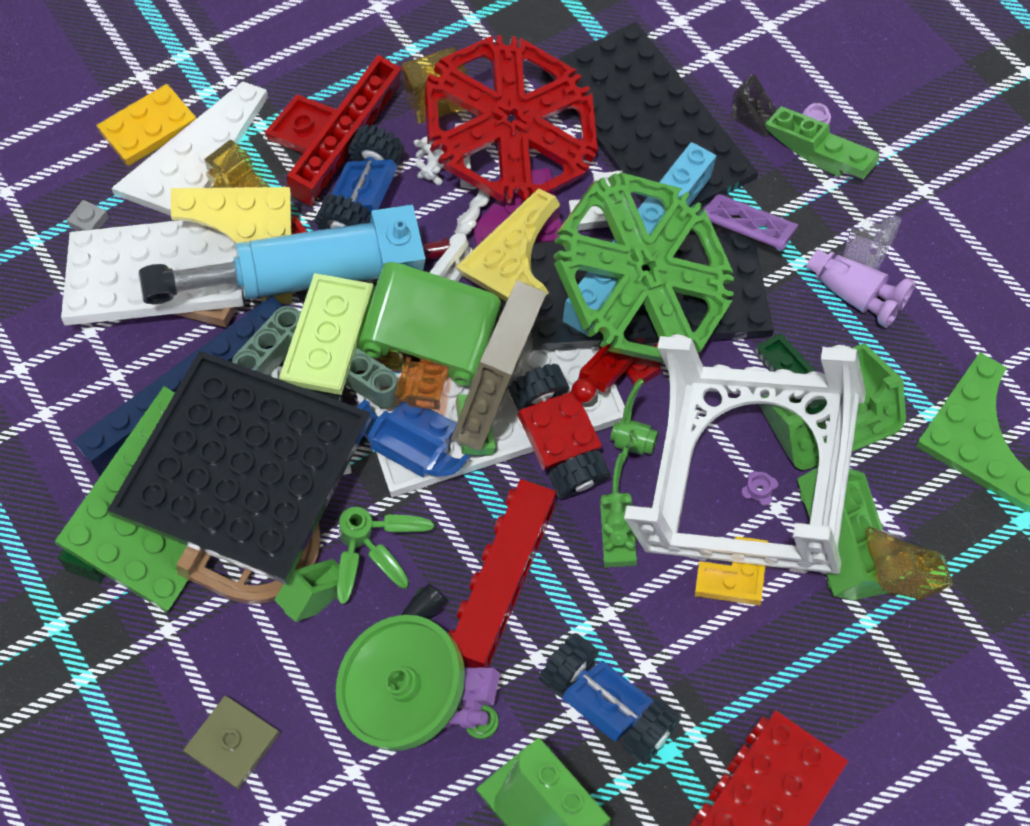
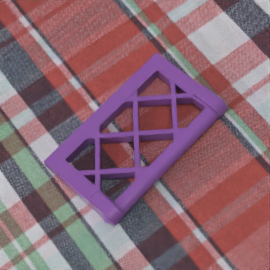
[705,194,798,251]

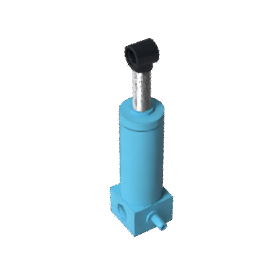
[138,205,425,305]

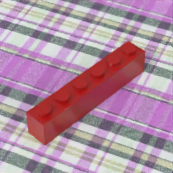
[448,479,557,668]

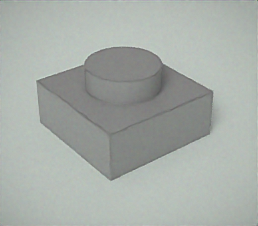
[66,200,109,231]

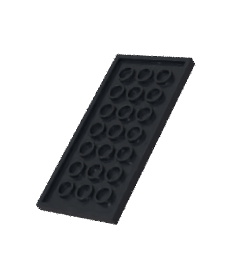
[543,22,758,208]
[530,232,774,351]

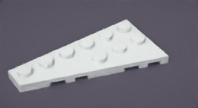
[112,82,268,216]

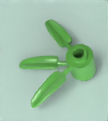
[610,379,659,493]
[337,507,434,604]

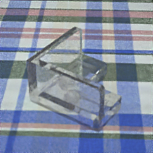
[843,214,902,270]

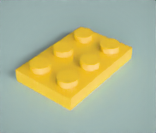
[96,84,197,166]

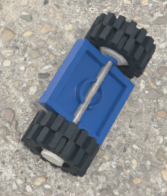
[315,125,404,230]
[539,633,682,765]

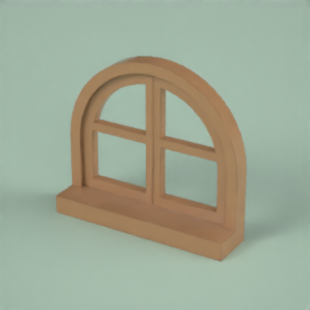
[176,524,320,604]

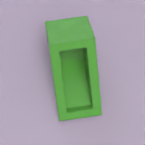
[275,559,339,622]

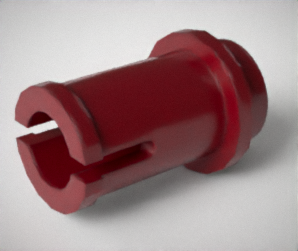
[422,237,450,261]

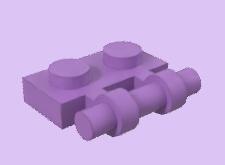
[444,668,501,729]

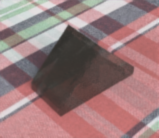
[731,74,777,137]

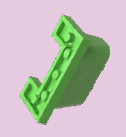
[476,737,610,826]

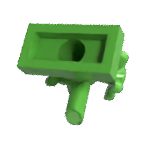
[600,492,637,568]

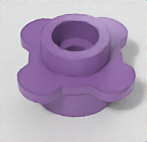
[741,471,778,506]

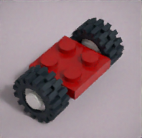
[508,363,611,500]

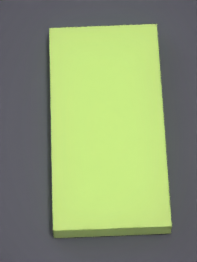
[279,273,374,395]

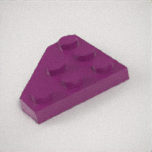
[474,168,562,247]

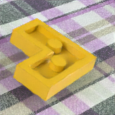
[695,536,768,606]

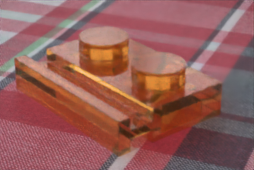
[394,357,449,410]

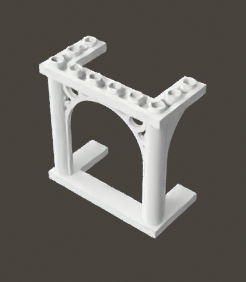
[624,334,866,574]

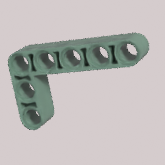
[232,306,400,408]

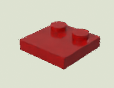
[264,94,337,154]

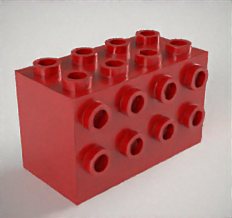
[689,710,848,826]

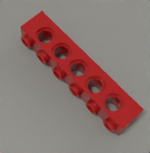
[287,55,402,206]

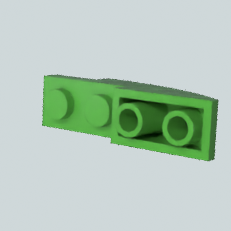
[765,106,879,179]

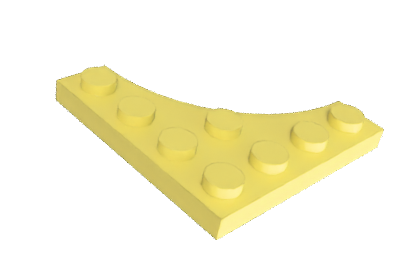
[171,187,293,304]
[456,189,560,302]

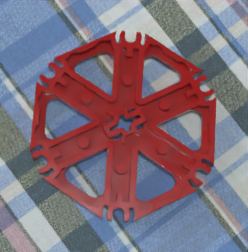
[424,35,598,204]

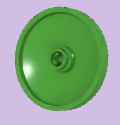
[336,615,465,751]

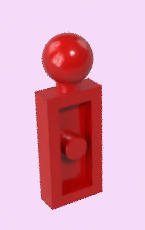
[571,341,637,403]

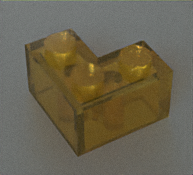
[204,139,270,188]

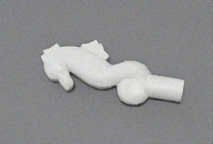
[454,190,490,236]

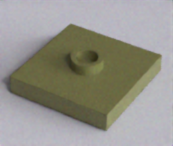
[183,695,280,791]

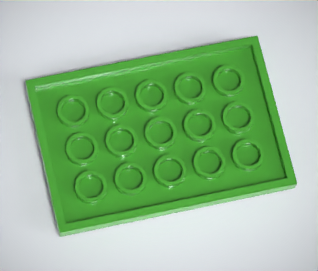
[54,386,188,613]

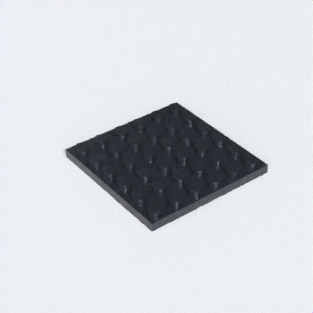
[107,351,372,585]

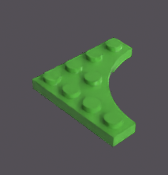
[916,352,1030,513]

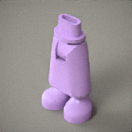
[806,249,916,328]

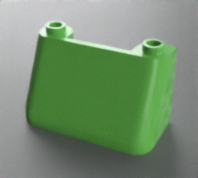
[357,262,501,386]
[758,343,906,470]

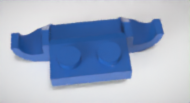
[357,397,470,477]

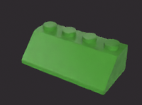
[797,467,903,600]

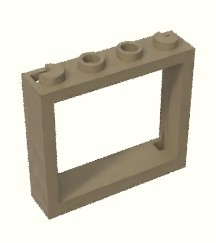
[451,280,547,452]

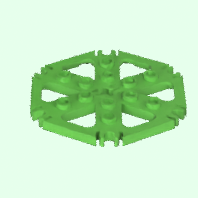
[554,172,734,363]

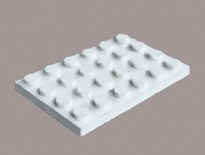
[61,220,244,326]

